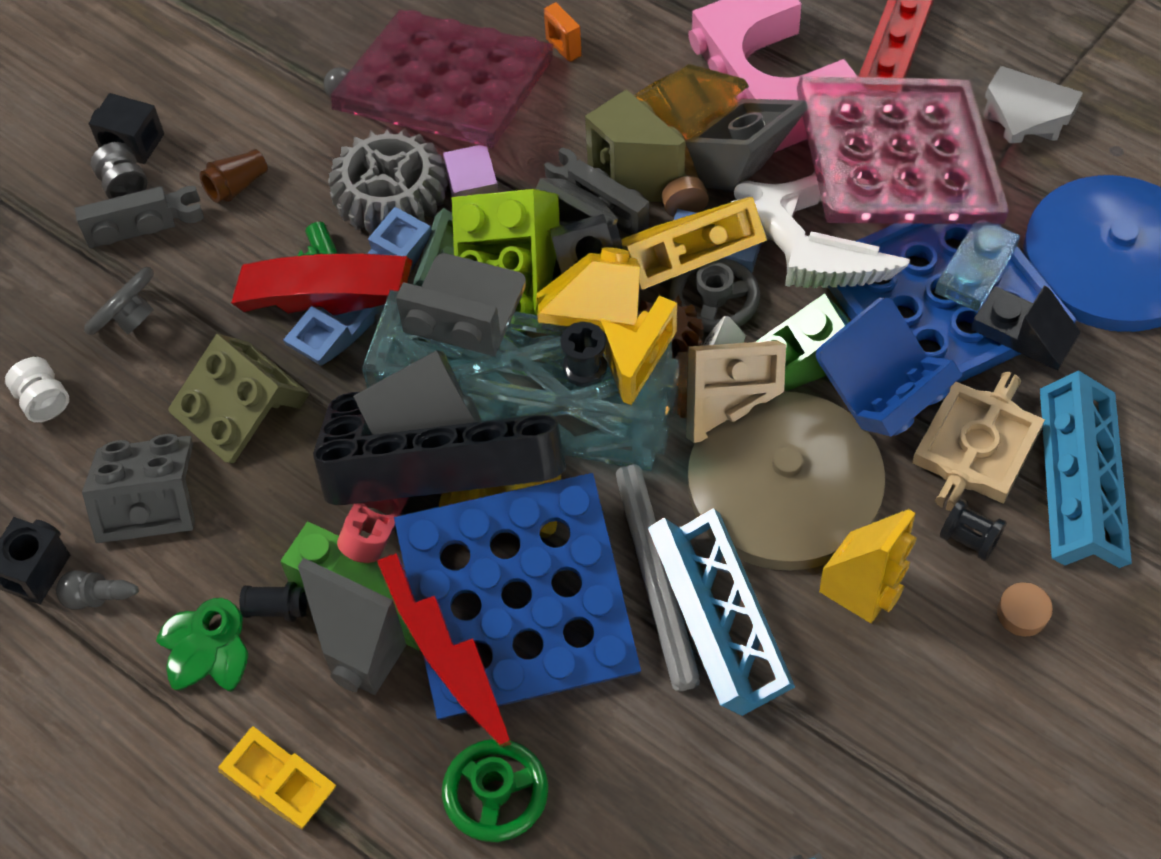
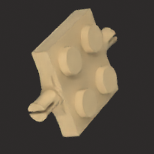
[913,372,1045,511]

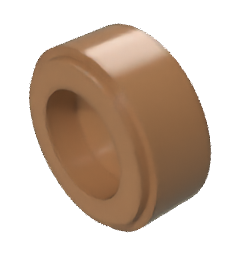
[662,176,708,217]
[997,582,1053,637]

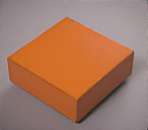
[544,2,582,62]

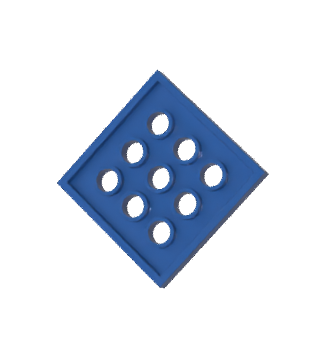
[828,190,1076,388]
[394,473,641,721]

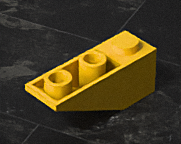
[819,509,917,623]

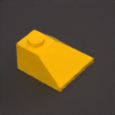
[536,248,640,331]

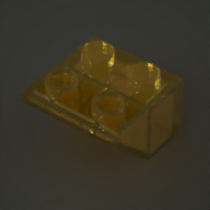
[634,64,749,140]

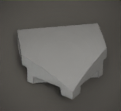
[983,66,1083,143]

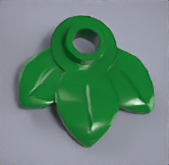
[156,598,248,692]

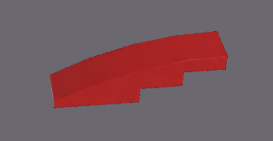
[231,254,412,316]
[377,553,511,748]

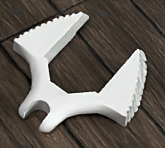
[730,150,926,288]

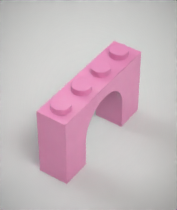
[688,0,866,152]

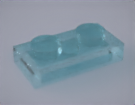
[935,217,1020,312]

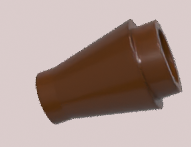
[200,149,268,203]

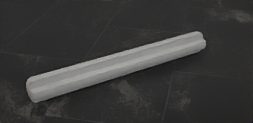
[616,464,700,692]

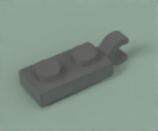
[544,148,649,236]
[75,186,204,248]

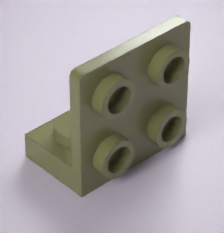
[169,333,310,463]

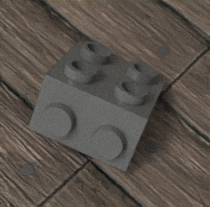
[396,253,526,357]

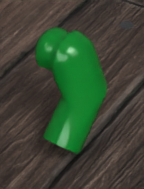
[297,222,338,256]

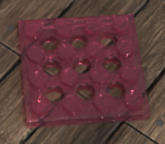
[331,10,553,148]
[796,76,1009,224]

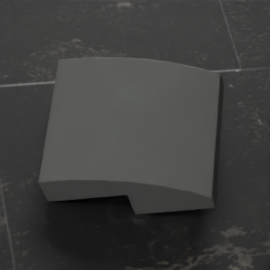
[353,350,482,435]

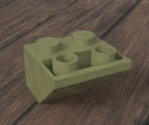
[585,89,686,202]

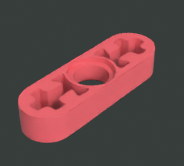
[337,497,409,563]

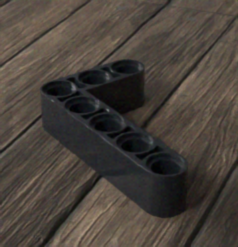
[313,392,566,505]

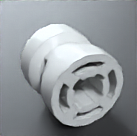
[5,357,69,422]

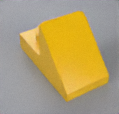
[600,296,677,405]

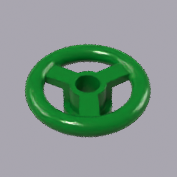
[442,739,548,842]

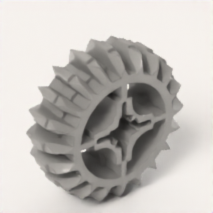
[328,127,448,235]

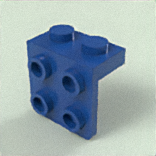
[816,298,963,437]

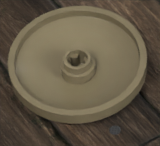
[688,392,885,571]

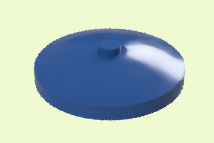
[1023,175,1161,332]

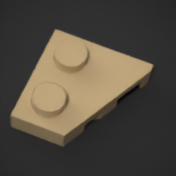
[686,341,786,443]

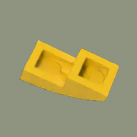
[218,726,336,830]

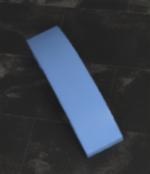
[283,207,432,366]

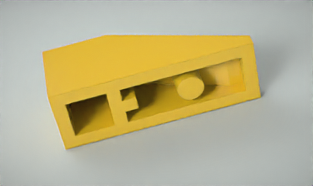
[621,197,767,290]

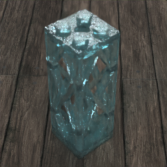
[362,290,679,471]

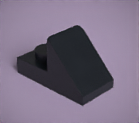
[971,285,1080,371]

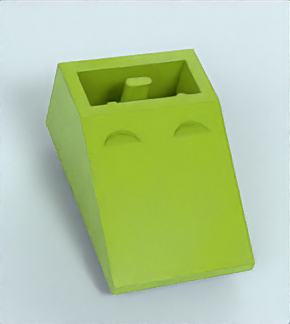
[452,189,560,332]

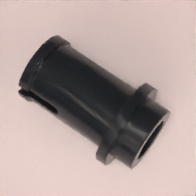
[239,582,308,622]

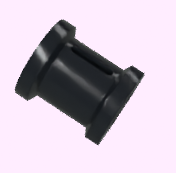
[560,322,607,387]
[940,498,1007,562]

